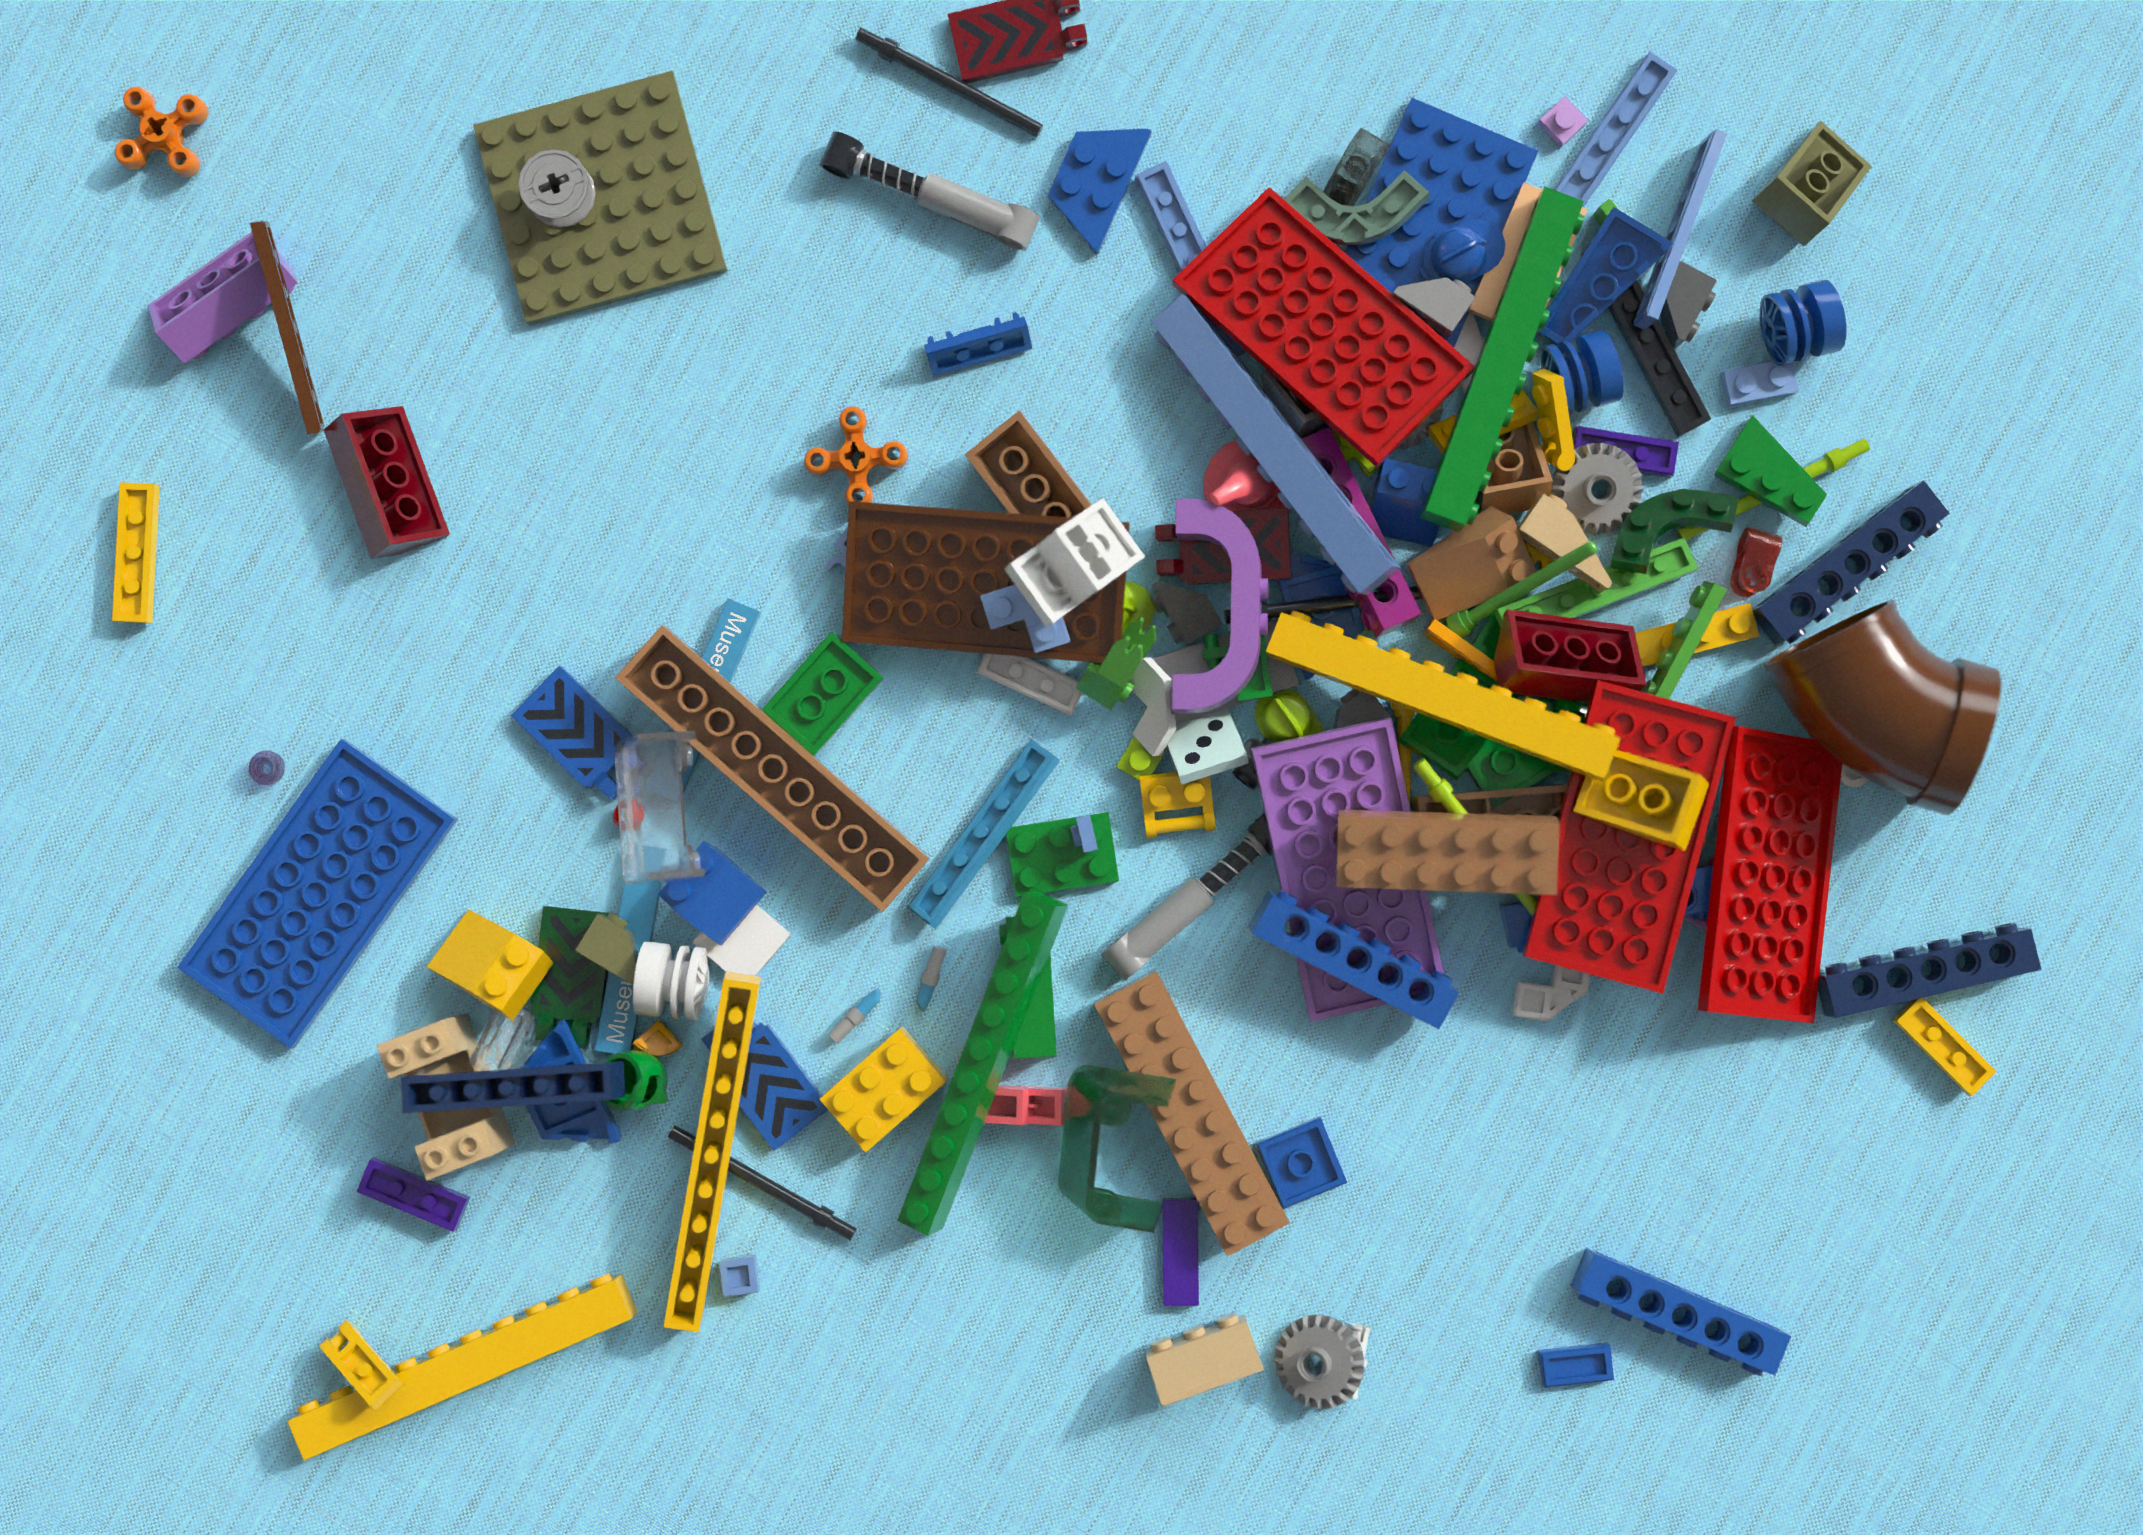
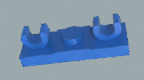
[924,312,1033,377]

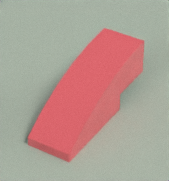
[984,1085,1071,1126]

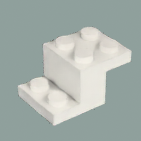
[1004,498,1145,628]

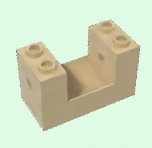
[377,1013,516,1181]

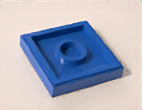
[1255,1116,1347,1209]

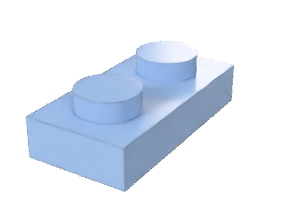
[1720,361,1799,407]

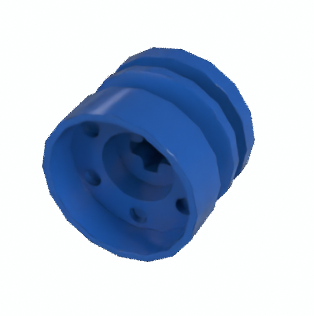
[1759,280,1847,366]
[1540,330,1624,416]

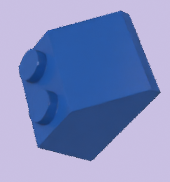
[1370,458,1440,547]
[658,841,767,946]

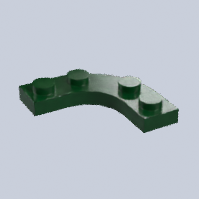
[1611,489,1739,574]

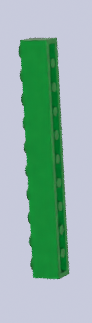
[1419,186,1585,532]
[897,891,1068,1236]

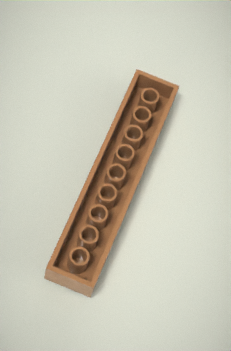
[615,625,930,912]

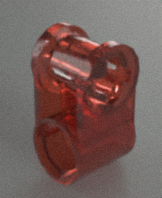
[1730,527,1782,597]

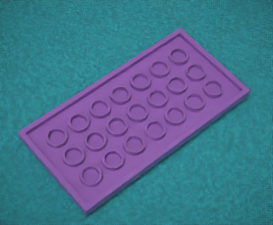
[1251,717,1444,1022]

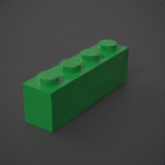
[999,916,1057,1059]

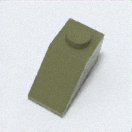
[575,912,639,986]

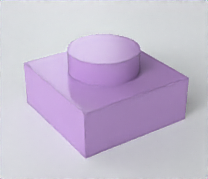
[1537,96,1589,148]

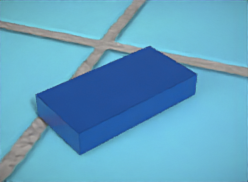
[1538,1342,1614,1388]

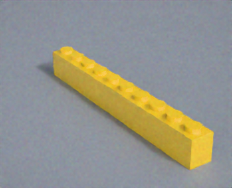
[1266,611,1621,782]
[663,971,762,1333]
[287,1273,638,1461]

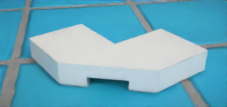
[1129,657,1176,756]
[1511,965,1590,1021]

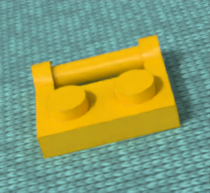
[1139,771,1216,839]

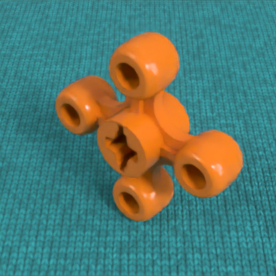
[115,87,209,177]
[804,406,908,505]

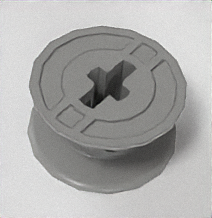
[518,149,596,228]

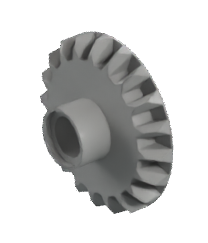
[1551,443,1644,534]
[1273,1315,1365,1410]

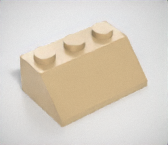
[1145,1313,1264,1407]

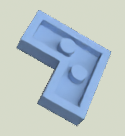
[980,584,1070,653]

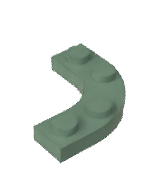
[1284,170,1430,245]

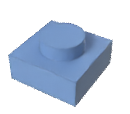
[1071,815,1098,852]
[719,1255,760,1297]

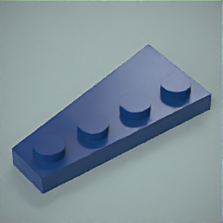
[1537,207,1674,344]

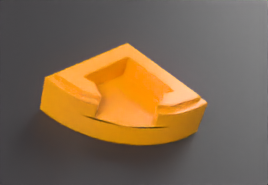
[632,1020,683,1057]

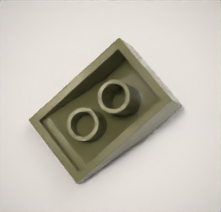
[1752,121,1872,246]

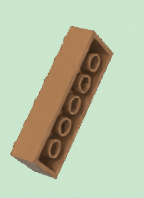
[1336,810,1559,895]

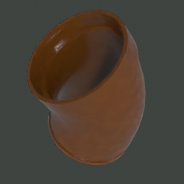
[1764,599,2001,816]

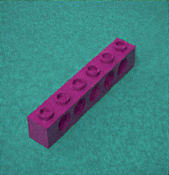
[1302,427,1422,639]

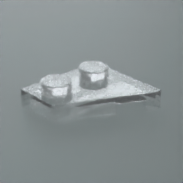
[468,1009,534,1071]

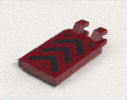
[947,0,1088,84]
[1155,508,1292,585]

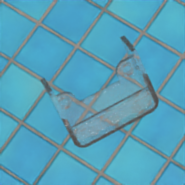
[615,731,705,886]

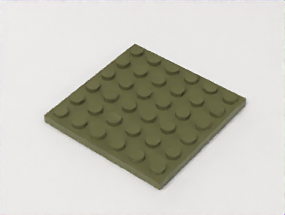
[473,70,728,325]

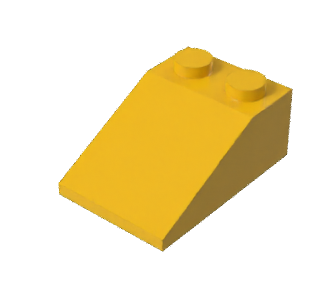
[1573,750,1709,851]
[427,909,554,1021]

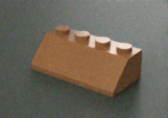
[965,410,1092,518]

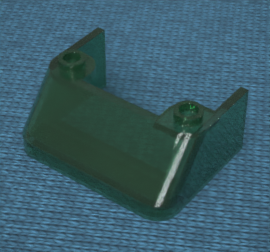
[1058,1065,1176,1233]

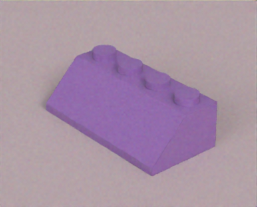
[147,232,298,364]

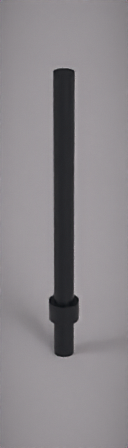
[855,27,1043,137]
[1224,586,1422,624]
[668,1125,857,1241]

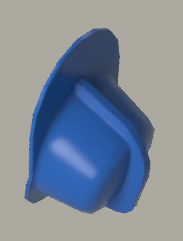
[1424,218,1505,283]

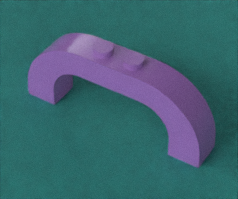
[1172,499,1268,714]

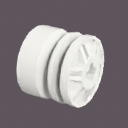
[633,941,709,1021]

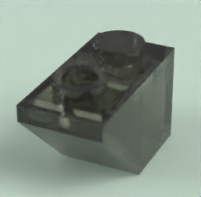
[1323,128,1390,206]
[1149,581,1223,648]

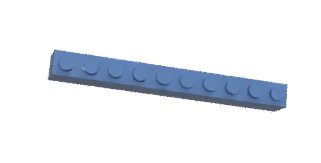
[1151,293,1401,595]

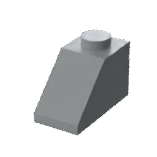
[1393,277,1475,339]

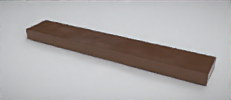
[250,221,325,435]

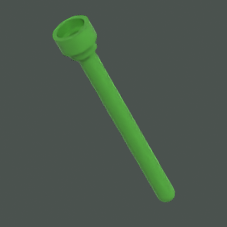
[1446,541,1598,638]

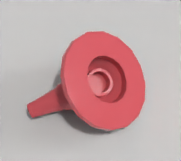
[1204,439,1289,511]

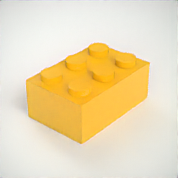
[819,1026,948,1153]

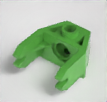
[1076,617,1157,710]

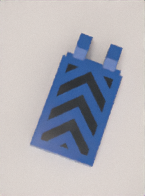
[511,666,649,800]
[701,1021,828,1151]

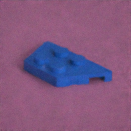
[1048,128,1152,254]
[1277,553,1365,680]
[519,1019,622,1143]

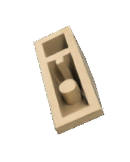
[1517,494,1612,593]

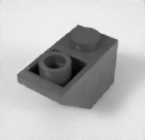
[1660,261,1717,349]

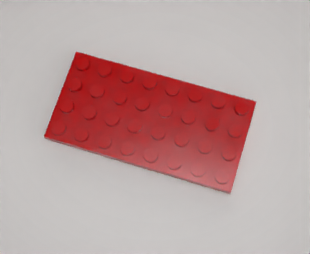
[1173,187,1475,468]
[1522,680,1736,994]
[1698,726,1842,1023]

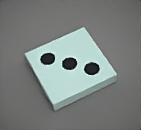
[1167,708,1249,785]

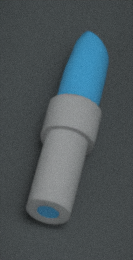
[916,945,947,1012]
[828,988,881,1044]

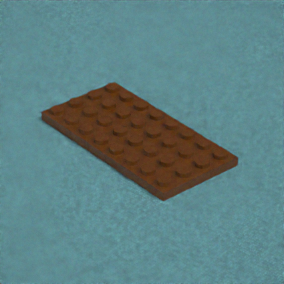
[842,501,1130,663]

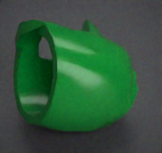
[604,1050,668,1111]

